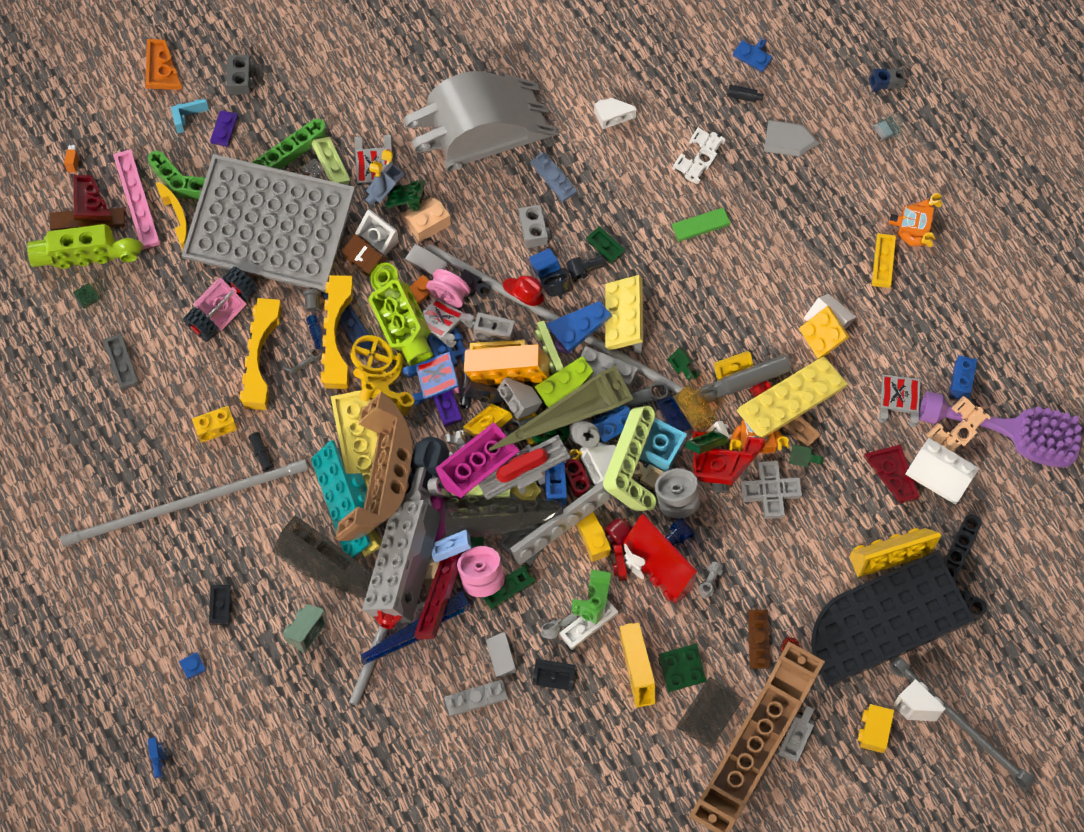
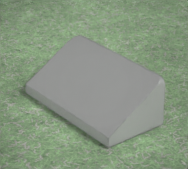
[486,632,516,678]

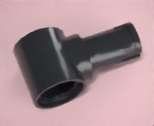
[566,256,605,282]

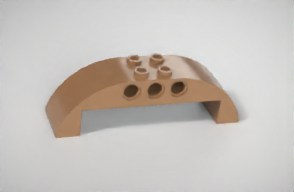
[335,392,412,541]

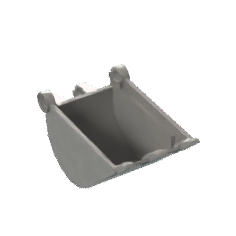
[404,71,558,172]

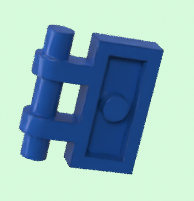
[427,328,468,367]

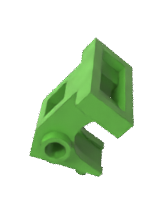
[571,569,611,624]

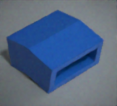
[529,248,560,278]

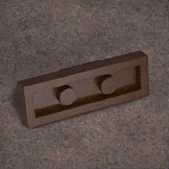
[748,610,770,669]

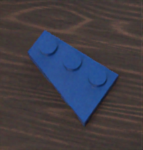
[546,301,613,353]

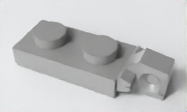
[778,706,815,763]

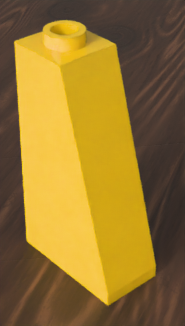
[619,623,655,708]

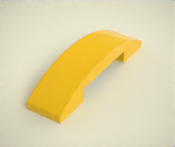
[156,182,189,249]

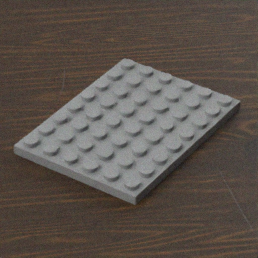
[182,154,356,292]

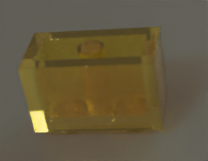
[673,385,716,429]

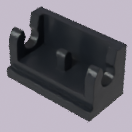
[532,659,576,691]

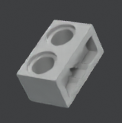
[519,205,550,248]
[473,312,515,342]

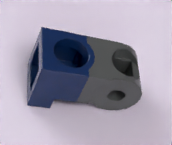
[869,68,906,92]

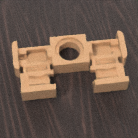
[926,396,990,452]

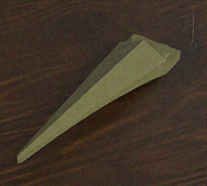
[489,365,633,451]

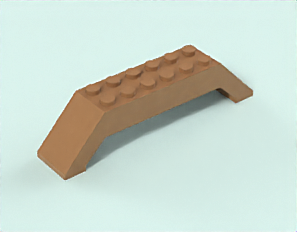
[689,641,825,832]

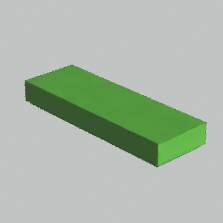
[672,208,730,242]

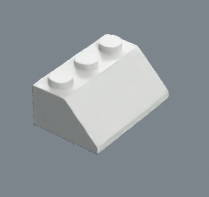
[906,438,979,505]

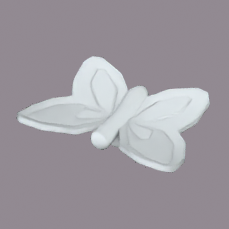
[624,544,645,580]

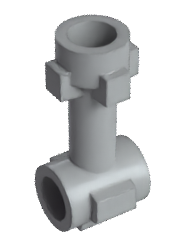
[698,562,723,599]

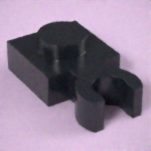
[460,269,491,298]

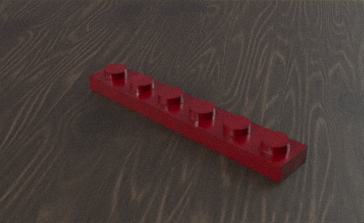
[414,551,465,640]

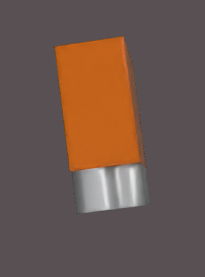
[64,145,80,172]

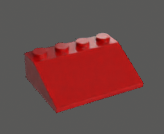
[623,514,697,604]

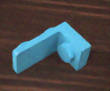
[171,99,209,133]

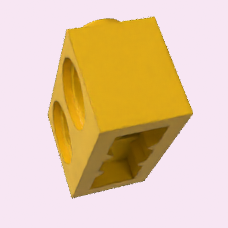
[192,406,237,443]

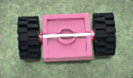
[183,266,258,342]

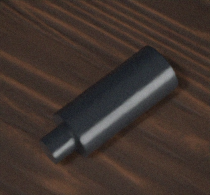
[727,84,764,103]

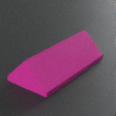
[436,422,520,498]

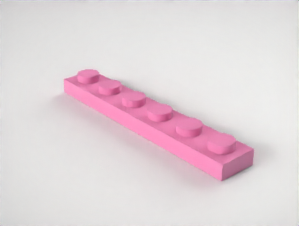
[113,149,160,250]

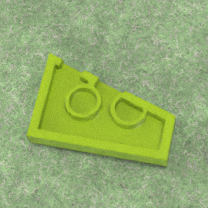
[535,356,594,408]

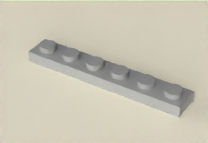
[510,481,613,565]

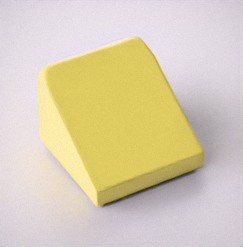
[362,530,382,557]

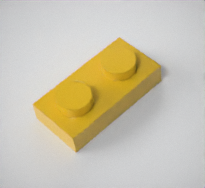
[713,351,754,381]

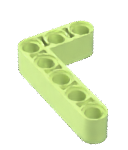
[603,406,656,511]

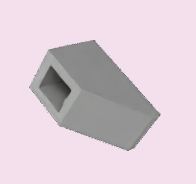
[497,377,542,419]

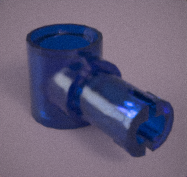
[665,518,695,545]

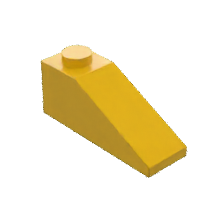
[576,512,611,562]

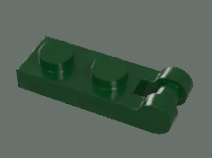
[482,565,537,611]

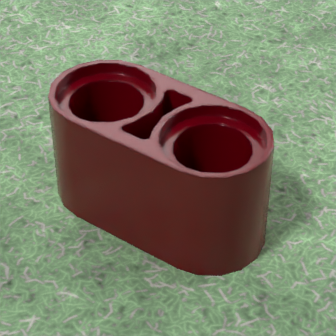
[565,459,590,498]

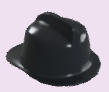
[540,268,570,299]

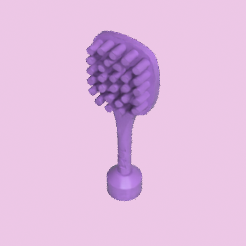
[919,391,1082,467]

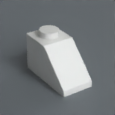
[594,98,636,129]

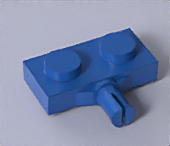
[733,38,773,72]
[148,737,167,778]

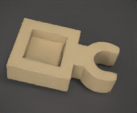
[633,461,664,491]

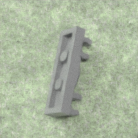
[444,680,508,717]

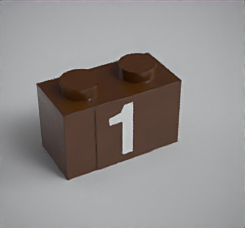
[342,234,388,276]

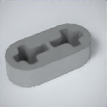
[428,477,452,498]

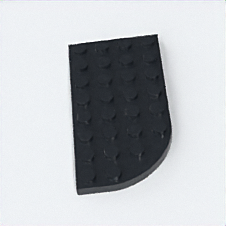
[811,550,975,688]

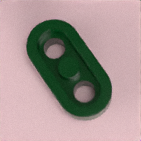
[531,426,570,445]

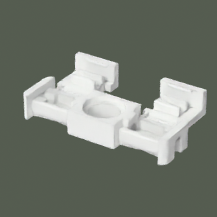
[672,128,725,184]

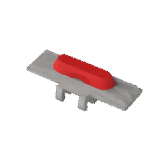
[478,435,571,500]

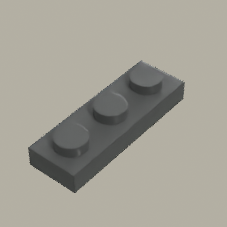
[103,333,139,391]

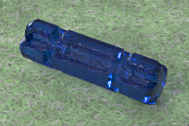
[306,315,325,350]

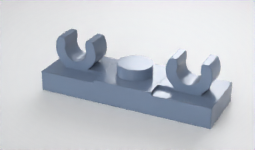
[530,152,577,203]

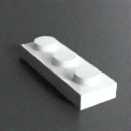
[559,599,618,650]

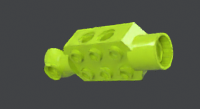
[27,224,143,269]
[368,263,433,366]

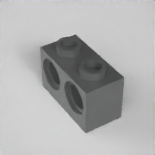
[226,55,254,95]

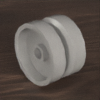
[655,468,701,519]

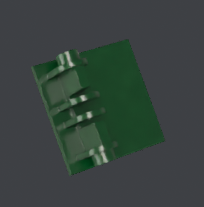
[385,180,426,212]
[658,643,707,693]

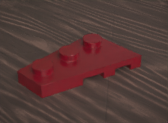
[73,175,112,221]
[863,444,920,504]

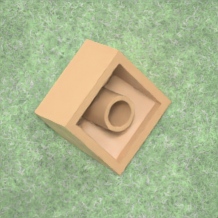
[400,197,451,243]

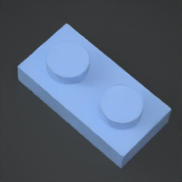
[432,530,471,563]

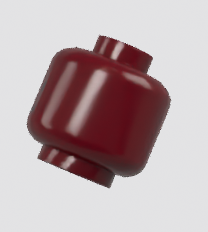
[605,518,633,546]

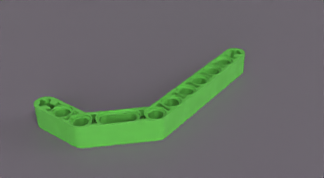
[148,119,327,200]

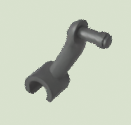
[282,349,322,374]

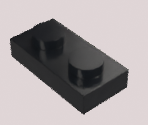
[209,585,231,625]

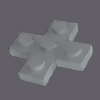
[741,461,802,519]

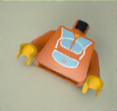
[889,193,942,247]
[729,420,789,454]

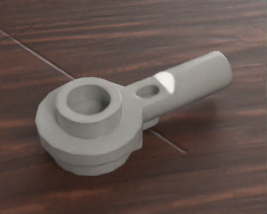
[541,613,577,639]

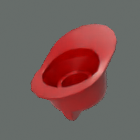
[503,276,544,306]

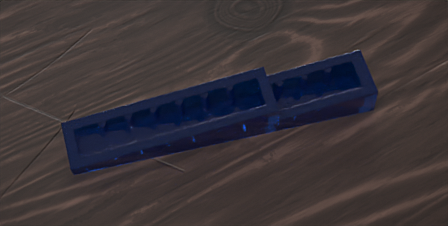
[361,591,469,665]

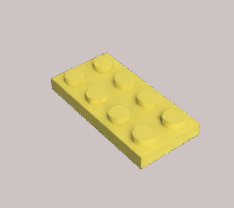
[605,275,643,351]

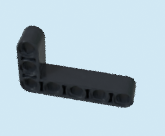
[944,514,987,621]

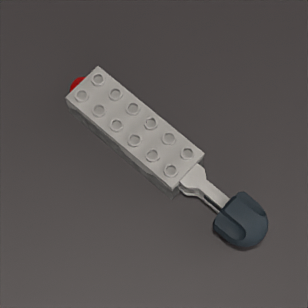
[362,437,450,629]

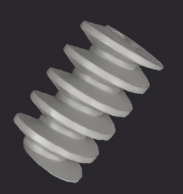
[569,420,600,448]

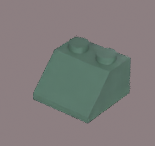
[283,604,328,654]

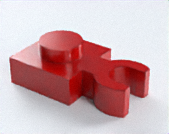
[612,544,627,581]

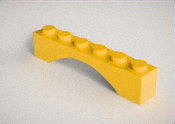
[321,275,354,389]
[240,298,282,410]

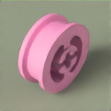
[426,269,470,308]

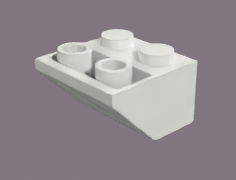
[893,679,946,721]

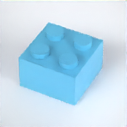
[639,418,687,472]

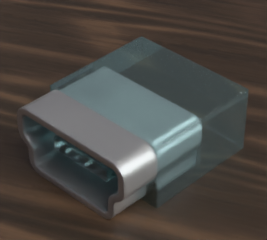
[872,117,901,141]

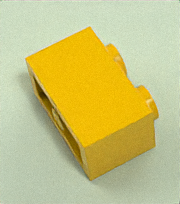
[857,704,894,753]

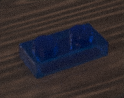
[656,394,691,432]

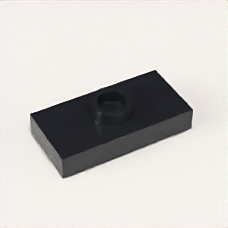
[463,381,504,406]

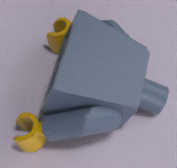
[365,150,404,205]

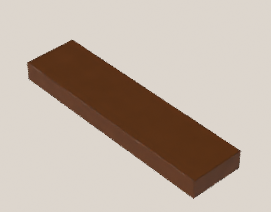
[50,208,125,231]

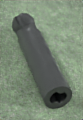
[699,354,791,403]

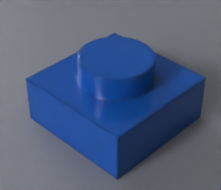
[179,652,206,680]

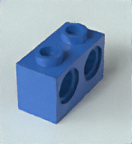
[948,355,977,400]
[590,404,630,443]
[544,462,567,506]

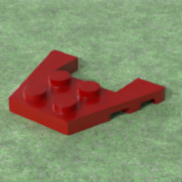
[693,431,766,485]

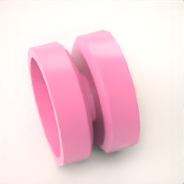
[457,546,505,597]

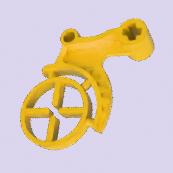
[351,335,414,416]

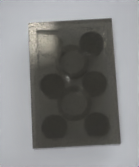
[677,677,744,750]

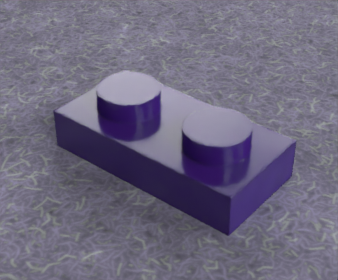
[210,110,238,147]
[433,390,462,427]

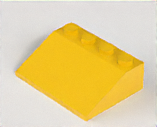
[849,528,941,578]

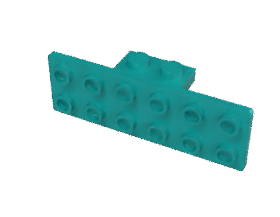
[311,440,371,561]

